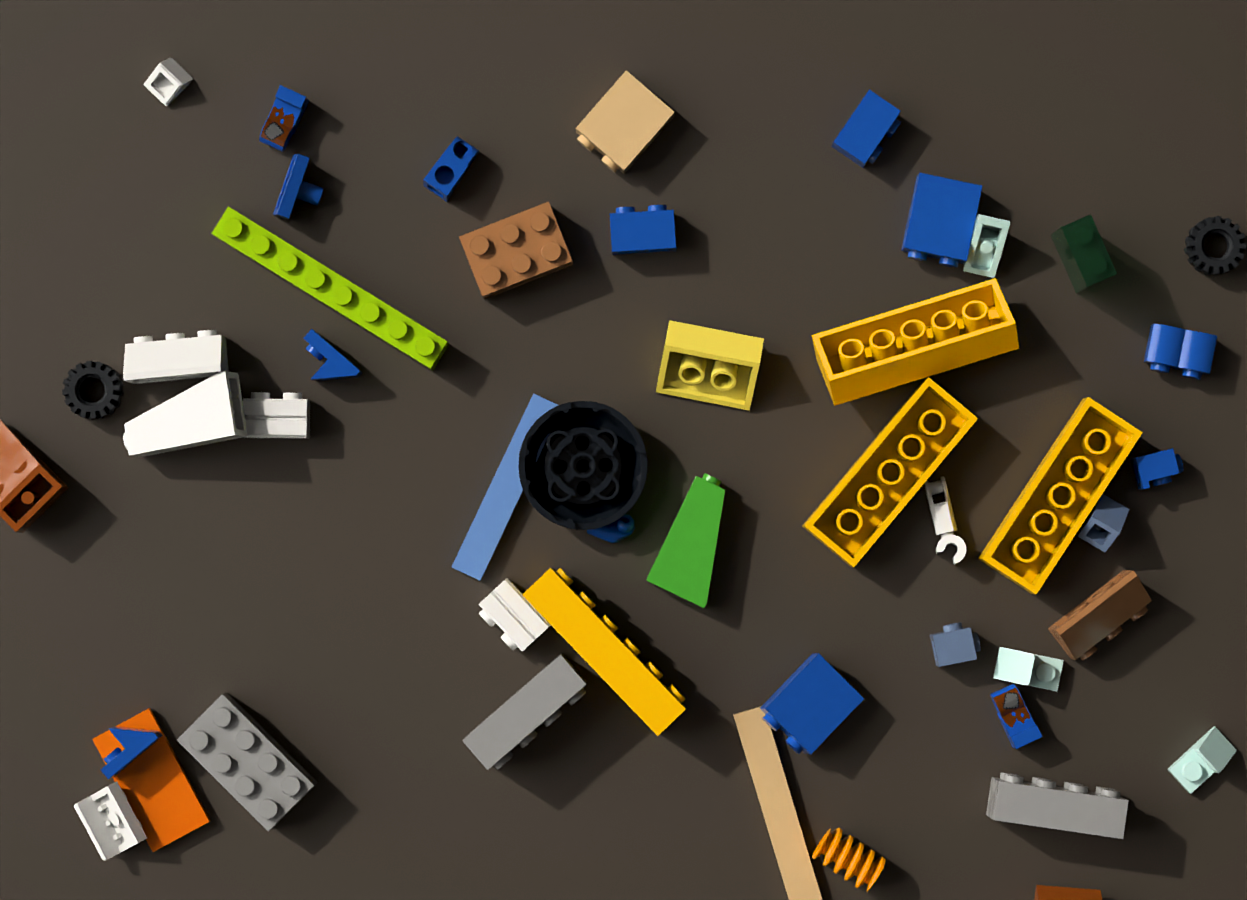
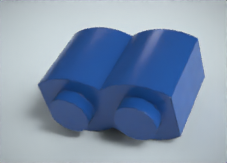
[1143,323,1217,379]

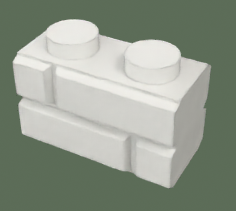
[243,392,310,439]
[479,578,551,651]

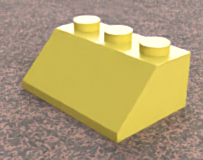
[656,320,764,411]

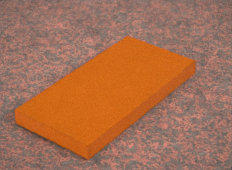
[92,708,211,852]

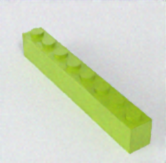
[211,206,449,371]

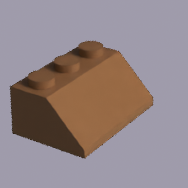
[1048,570,1152,661]

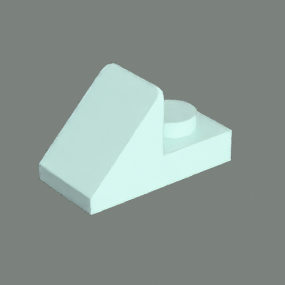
[963,214,1010,278]
[993,647,1064,692]
[1167,726,1237,794]

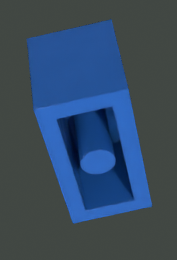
[831,90,901,168]
[610,205,676,255]

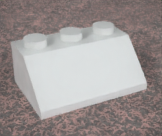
[123,330,229,384]

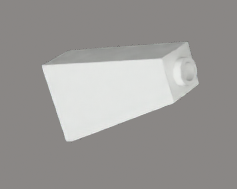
[123,371,248,457]

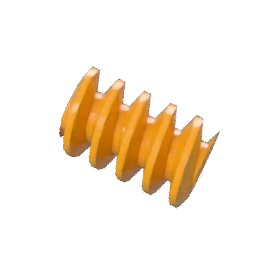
[812,827,886,892]

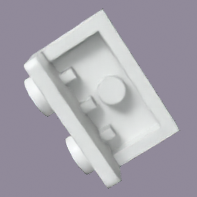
[74,781,147,861]

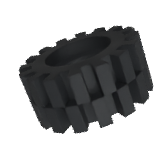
[1184,216,1246,276]
[62,361,124,420]

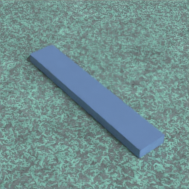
[452,393,559,581]

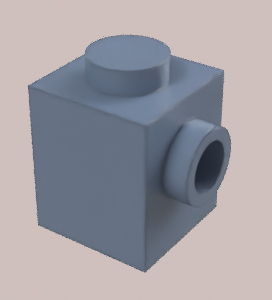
[1078,494,1130,552]
[930,622,981,667]

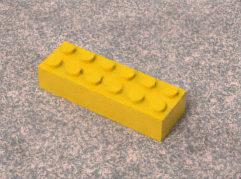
[811,278,1019,406]
[802,377,978,567]
[978,397,1143,595]
[522,567,686,736]

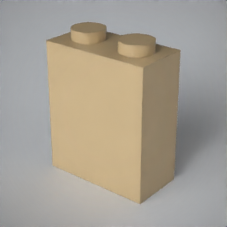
[576,70,675,174]

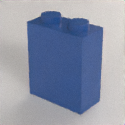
[901,173,982,268]
[760,653,864,754]

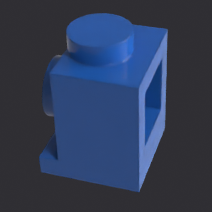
[1131,448,1184,490]

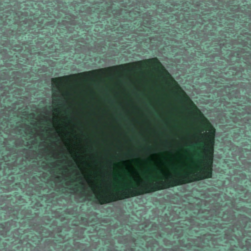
[1051,214,1117,293]

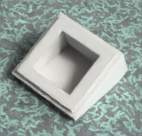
[143,58,193,106]

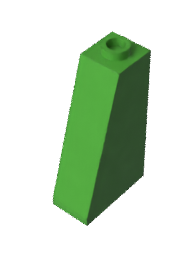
[646,473,725,608]

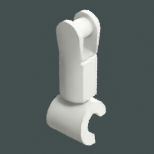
[924,476,966,565]

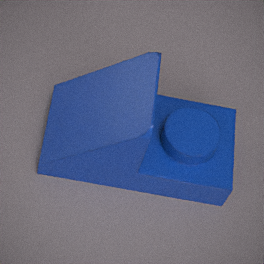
[303,329,363,381]
[100,727,163,780]

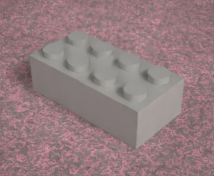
[462,653,587,770]
[177,692,318,832]
[986,772,1129,839]

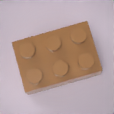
[459,201,573,299]

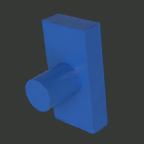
[273,154,323,219]

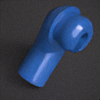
[587,515,635,543]

